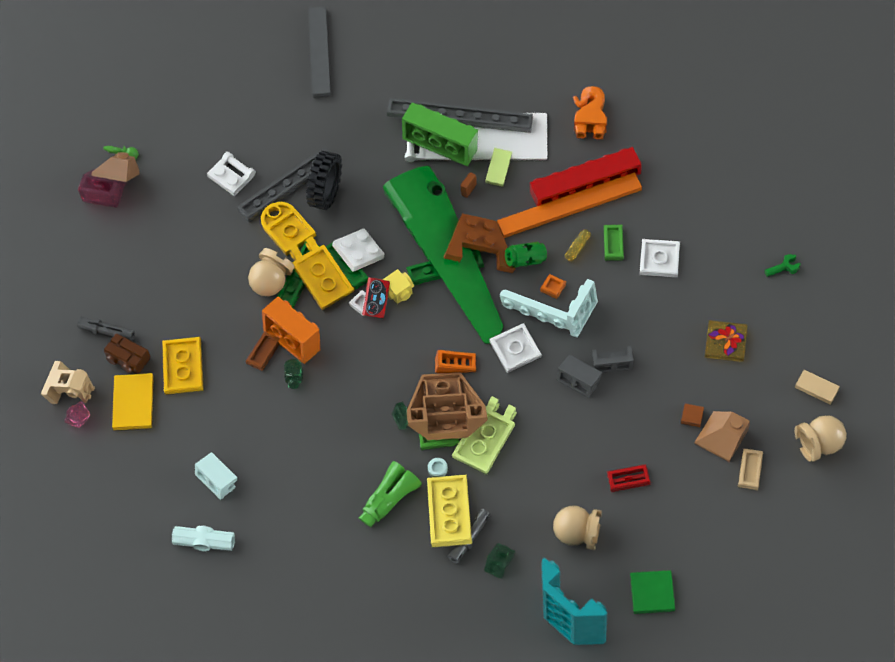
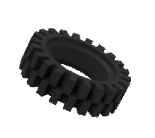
[306,150,342,210]

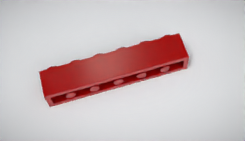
[530,147,641,206]

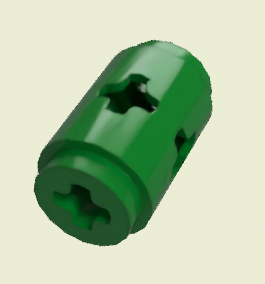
[505,242,547,268]

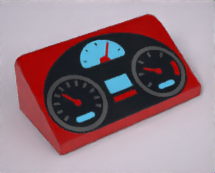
[362,277,390,318]

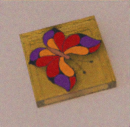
[705,320,747,362]

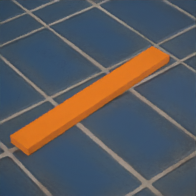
[497,173,642,238]

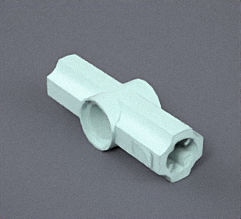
[172,526,235,551]

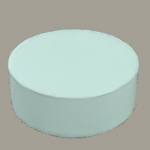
[428,458,448,477]

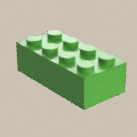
[402,102,478,167]

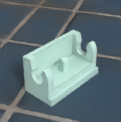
[195,452,237,500]

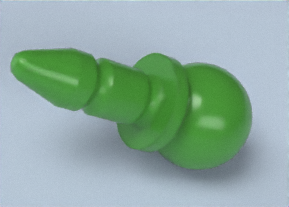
[103,146,139,160]

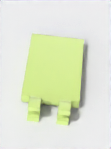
[452,396,517,474]

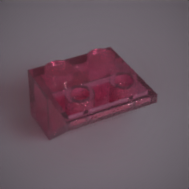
[78,169,126,208]

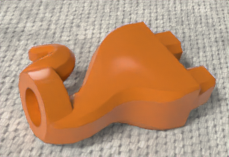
[573,86,607,139]

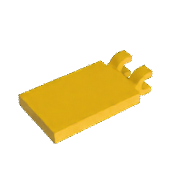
[290,236,354,310]

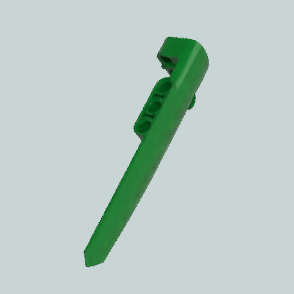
[383,166,504,344]

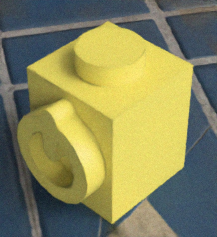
[383,269,415,304]

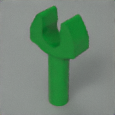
[765,254,801,277]

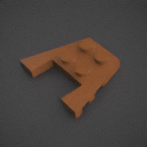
[444,213,515,273]

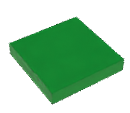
[630,570,675,614]

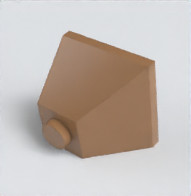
[92,152,139,182]
[694,411,750,462]

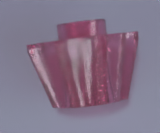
[64,401,90,428]

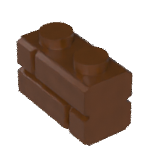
[104,334,151,374]

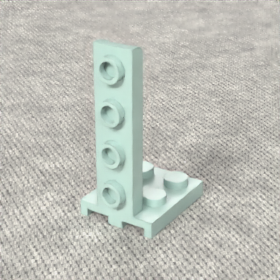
[500,279,598,338]

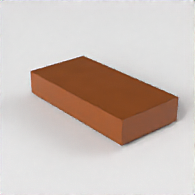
[245,331,280,371]

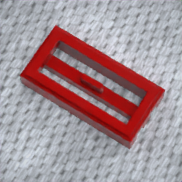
[607,464,650,492]

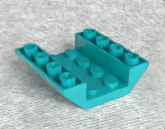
[542,557,607,645]

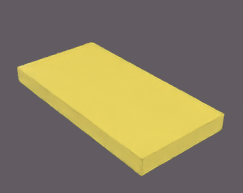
[427,475,472,547]

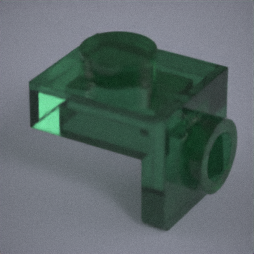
[484,543,516,579]

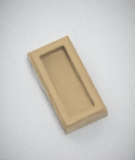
[795,370,840,405]
[738,448,763,490]

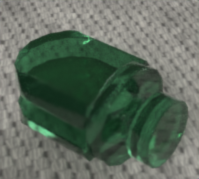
[284,359,303,389]

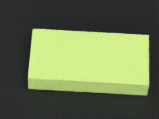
[485,148,512,187]

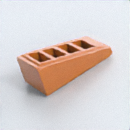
[435,350,476,373]

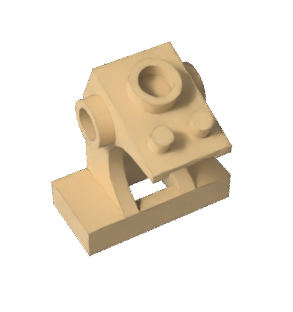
[41,361,95,404]

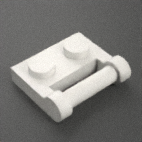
[207,152,256,196]

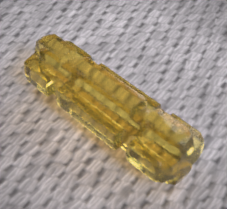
[564,229,591,262]

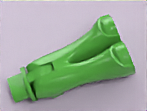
[359,461,422,527]

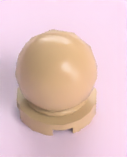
[248,248,295,296]
[795,416,847,462]
[553,506,602,550]

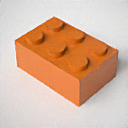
[262,297,320,364]

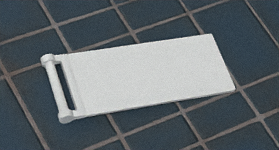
[405,113,547,162]

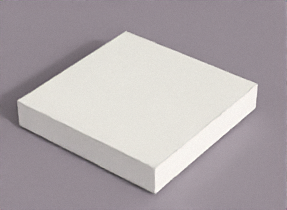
[640,239,680,277]
[489,323,542,373]

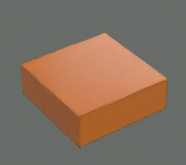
[540,274,566,299]

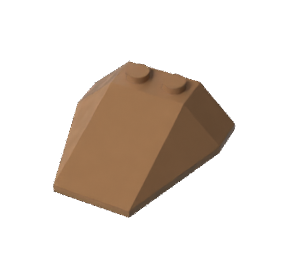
[407,372,487,440]

